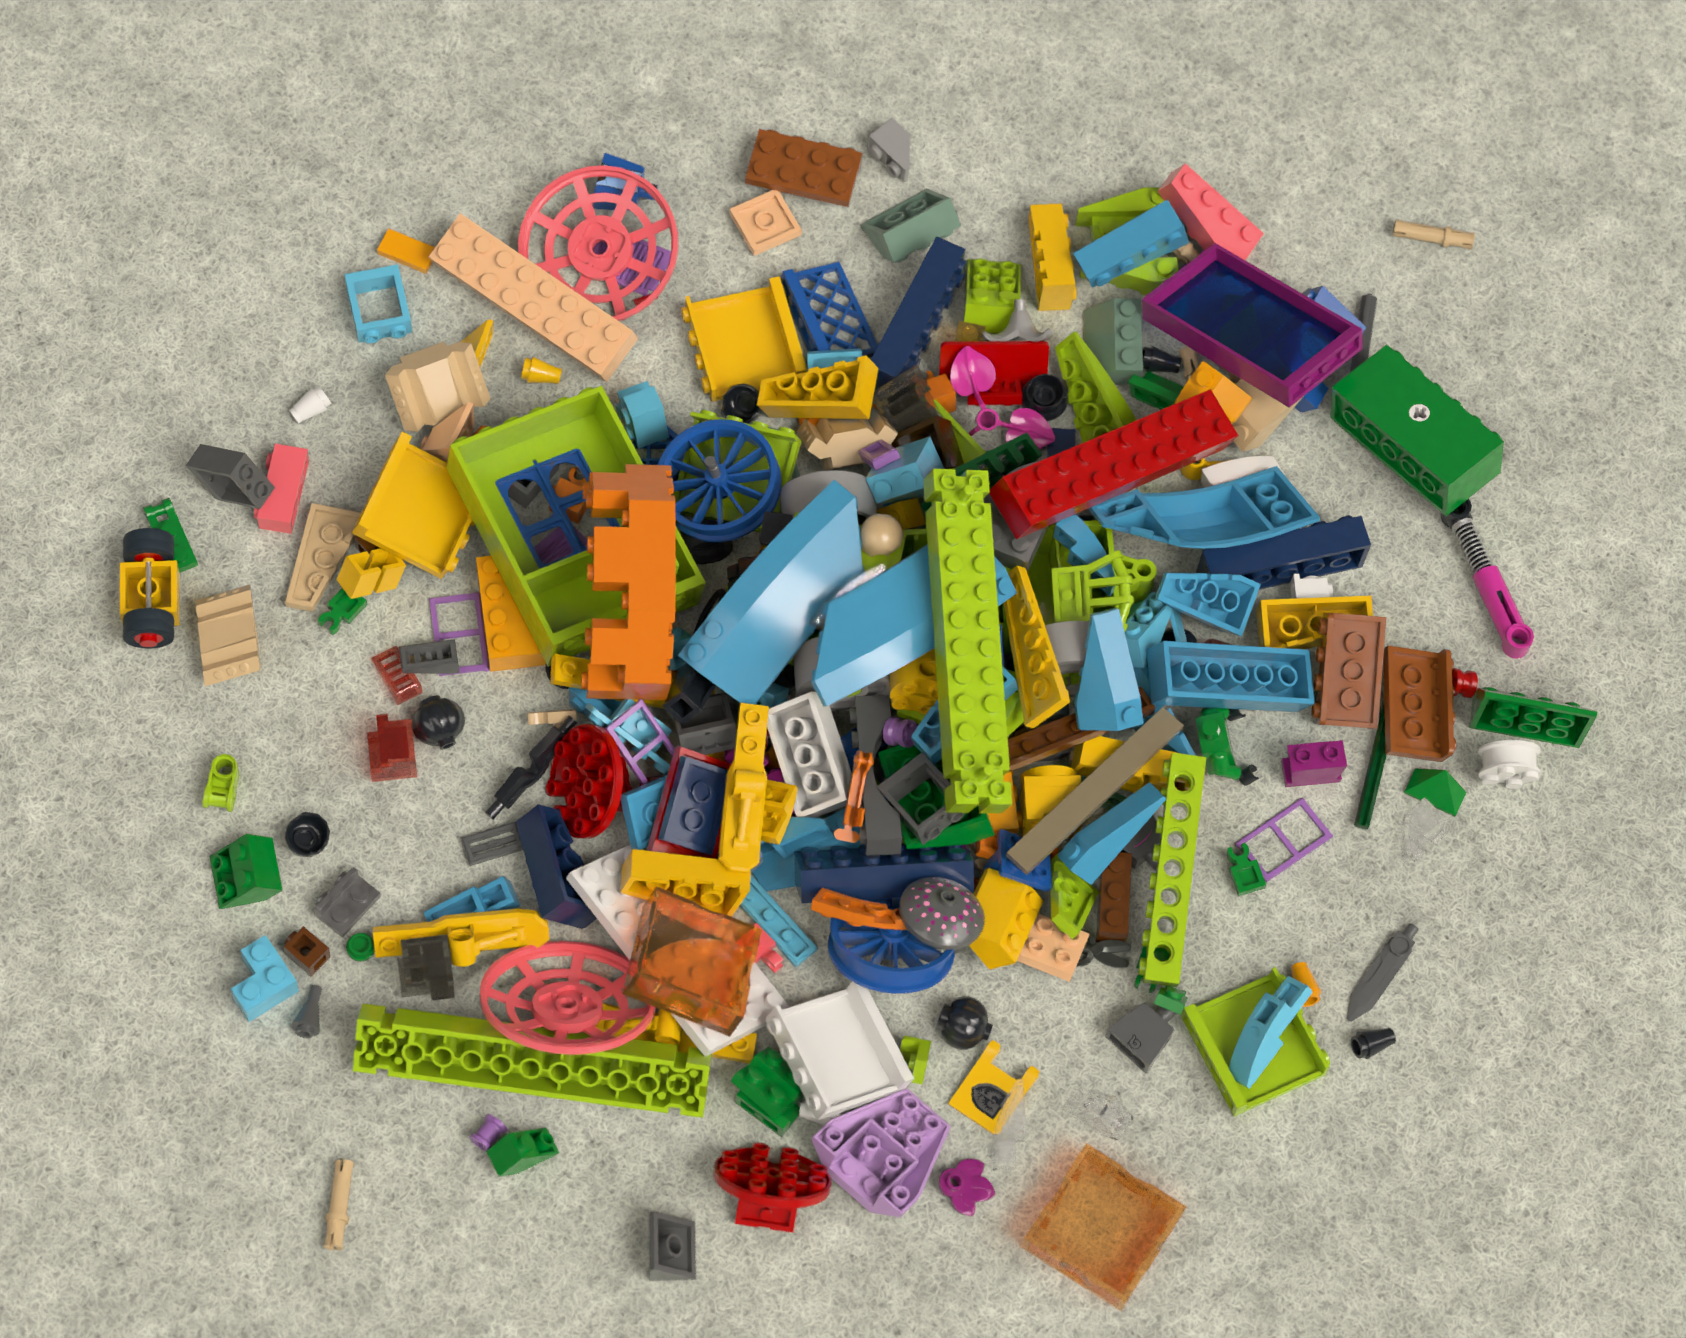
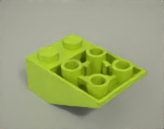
[963,258,1021,334]

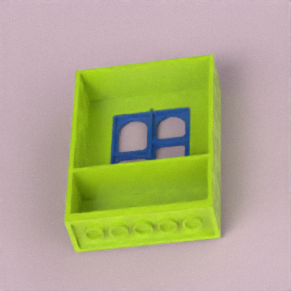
[446,385,706,667]

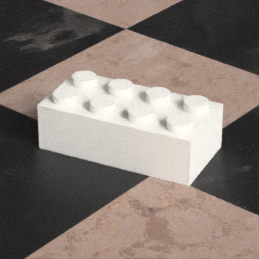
[767,692,852,818]

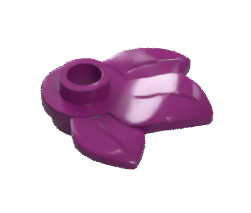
[938,1159,995,1216]

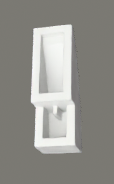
[1201,456,1285,488]

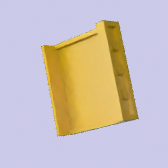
[681,276,807,402]
[352,431,475,579]

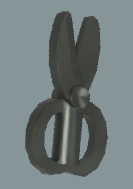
[1077,929,1132,968]

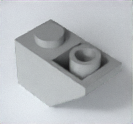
[868,118,910,182]

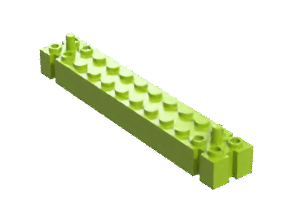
[923,469,1012,813]
[353,1003,712,1118]

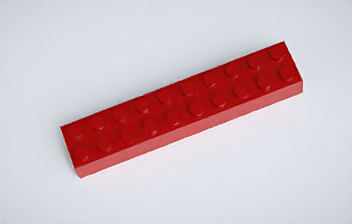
[989,389,1239,540]

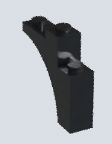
[662,663,717,725]

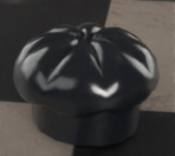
[1021,374,1068,422]

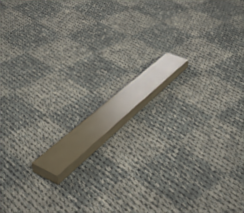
[1006,707,1184,875]

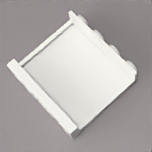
[765,982,914,1120]

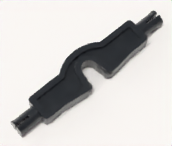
[485,715,577,820]

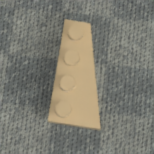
[285,503,361,612]

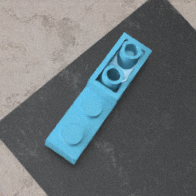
[1229,976,1313,1089]

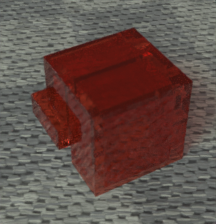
[367,714,417,782]

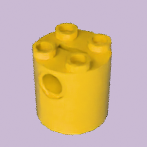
[889,648,938,715]

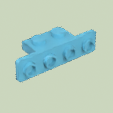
[585,699,672,776]

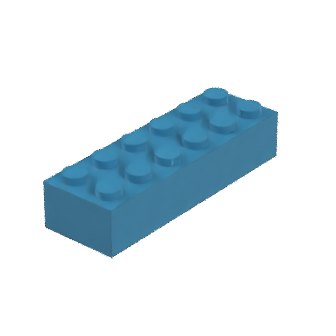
[1147,641,1315,712]

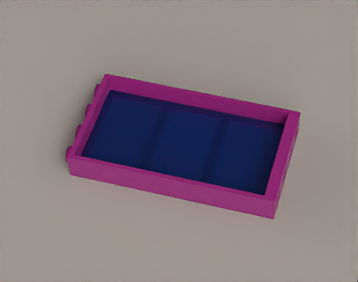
[1142,243,1362,407]

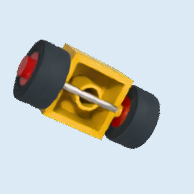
[120,528,180,649]

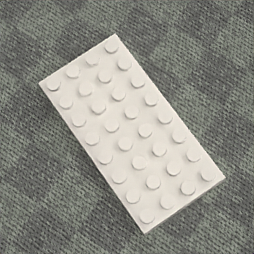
[566,845,789,1057]

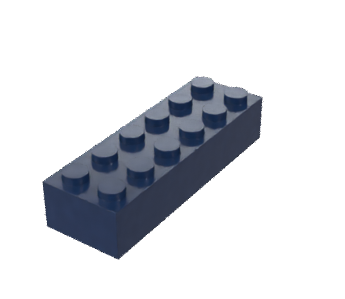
[871,236,967,402]
[1196,515,1371,590]
[794,843,974,904]

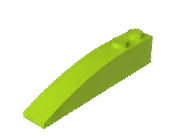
[1055,331,1137,444]

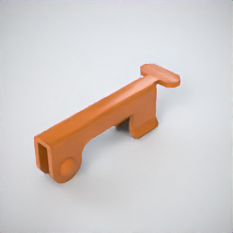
[834,750,874,843]

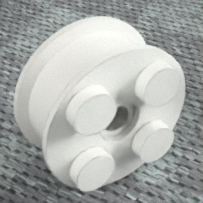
[1478,740,1541,789]

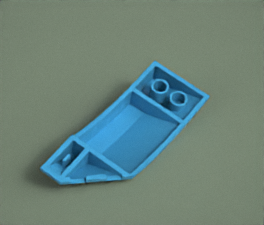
[1089,466,1320,549]
[678,480,865,705]
[811,544,1017,707]

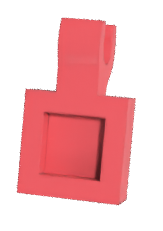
[736,923,783,973]

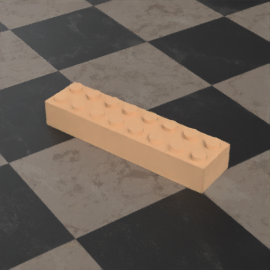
[429,213,638,382]

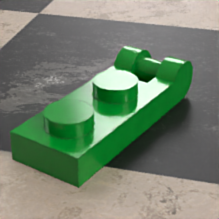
[143,498,198,573]

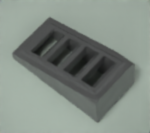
[399,639,460,674]

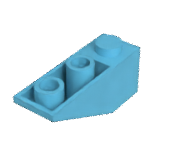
[1125,592,1173,668]

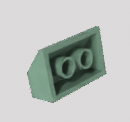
[860,189,961,262]
[1084,298,1143,385]

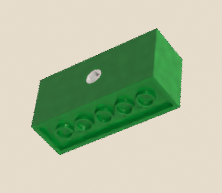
[1330,344,1504,516]

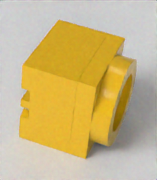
[1019,765,1082,838]

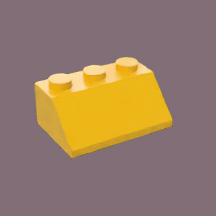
[969,868,1044,970]

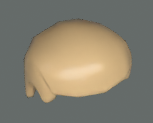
[860,514,904,557]

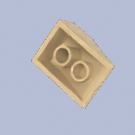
[1232,352,1303,452]

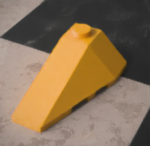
[1173,361,1253,423]

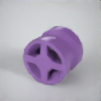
[883,717,917,748]

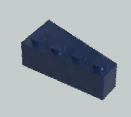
[516,804,597,929]

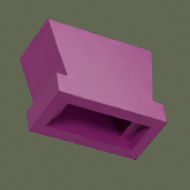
[1281,740,1347,787]

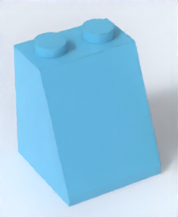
[866,437,944,503]

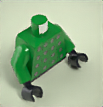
[1195,707,1259,786]

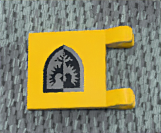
[948,1040,1039,1137]

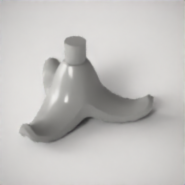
[982,299,1053,342]

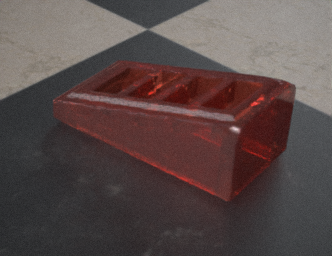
[371,646,423,706]

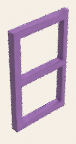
[429,592,490,676]
[605,699,675,785]
[1235,798,1333,883]

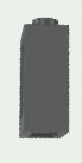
[185,444,275,509]
[672,692,736,755]
[877,752,965,845]

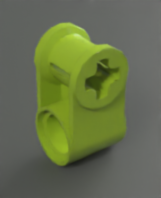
[203,754,239,812]

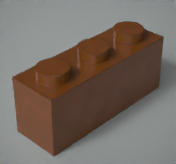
[1096,852,1132,943]

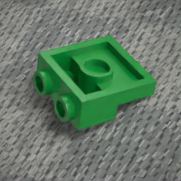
[730,1046,804,1119]

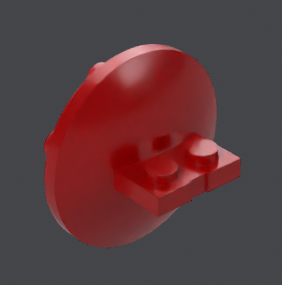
[546,724,633,839]
[713,1143,832,1233]

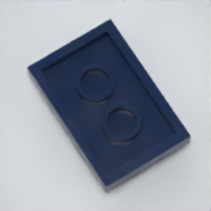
[658,756,728,856]

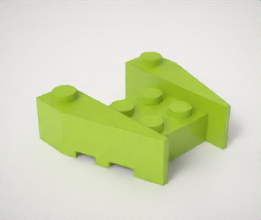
[1075,187,1178,295]

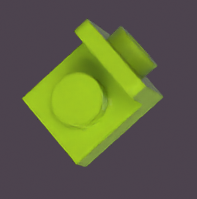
[900,1036,932,1085]

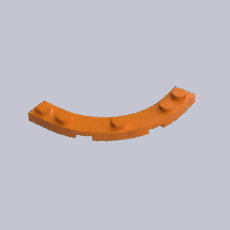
[811,877,980,930]

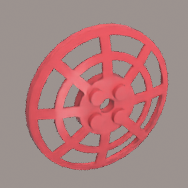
[518,165,679,321]
[479,941,656,1055]

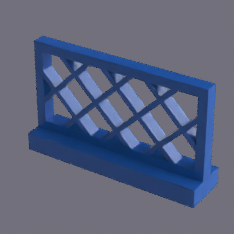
[780,262,878,357]

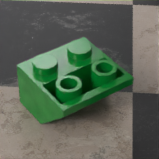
[209,834,283,909]

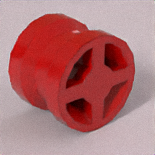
[1452,668,1478,698]

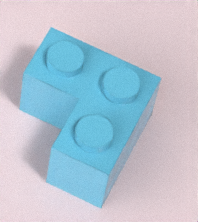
[615,381,669,449]
[231,935,299,1022]

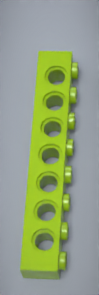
[1138,753,1206,987]

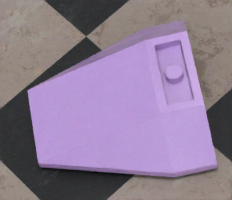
[812,1088,951,1217]

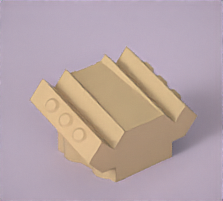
[385,341,491,432]
[796,407,898,471]
[196,584,261,686]

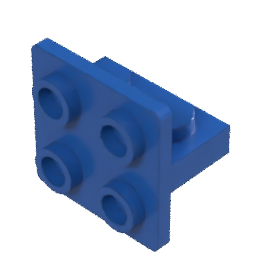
[984,829,1052,892]

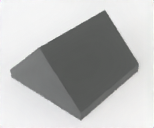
[649,1211,696,1281]

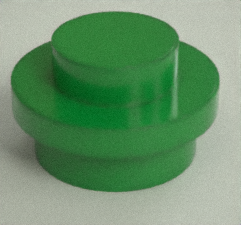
[346,933,375,962]

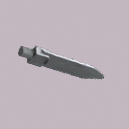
[1347,923,1419,1021]

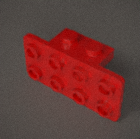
[939,341,1049,406]

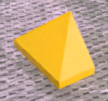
[461,319,494,368]

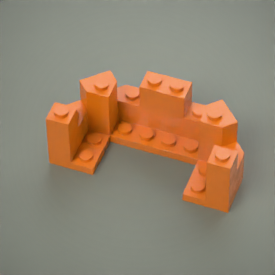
[581,464,675,700]

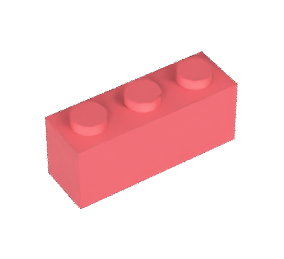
[254,444,309,534]

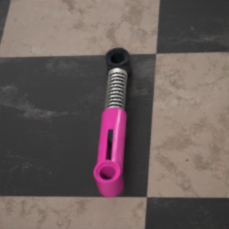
[1440,499,1534,659]

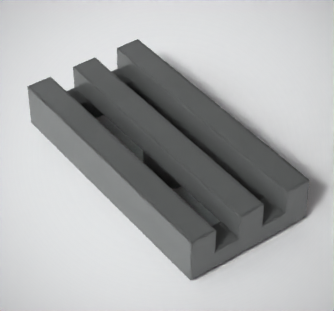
[461,822,523,866]

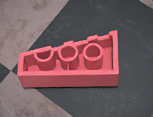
[1157,163,1264,280]

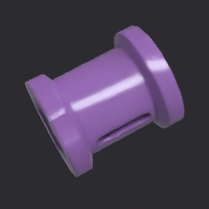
[469,1113,508,1153]

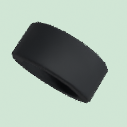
[680,520,733,564]

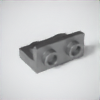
[315,867,381,938]

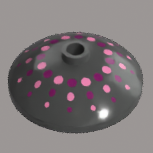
[899,877,985,949]

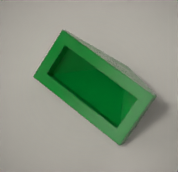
[1404,768,1467,817]

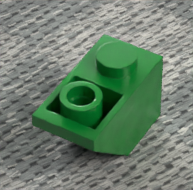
[486,1128,559,1177]

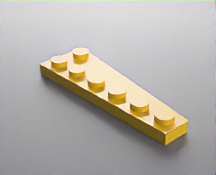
[1003,565,1070,728]

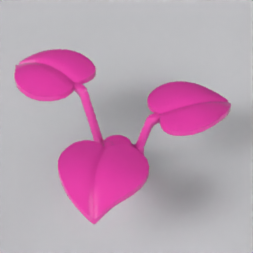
[950,346,1055,450]

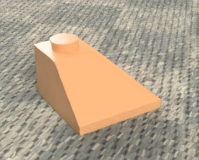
[420,402,475,463]

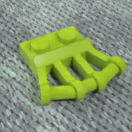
[1052,550,1134,632]

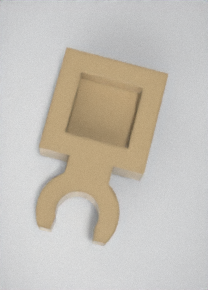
[527,709,577,728]

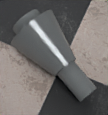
[291,985,322,1038]

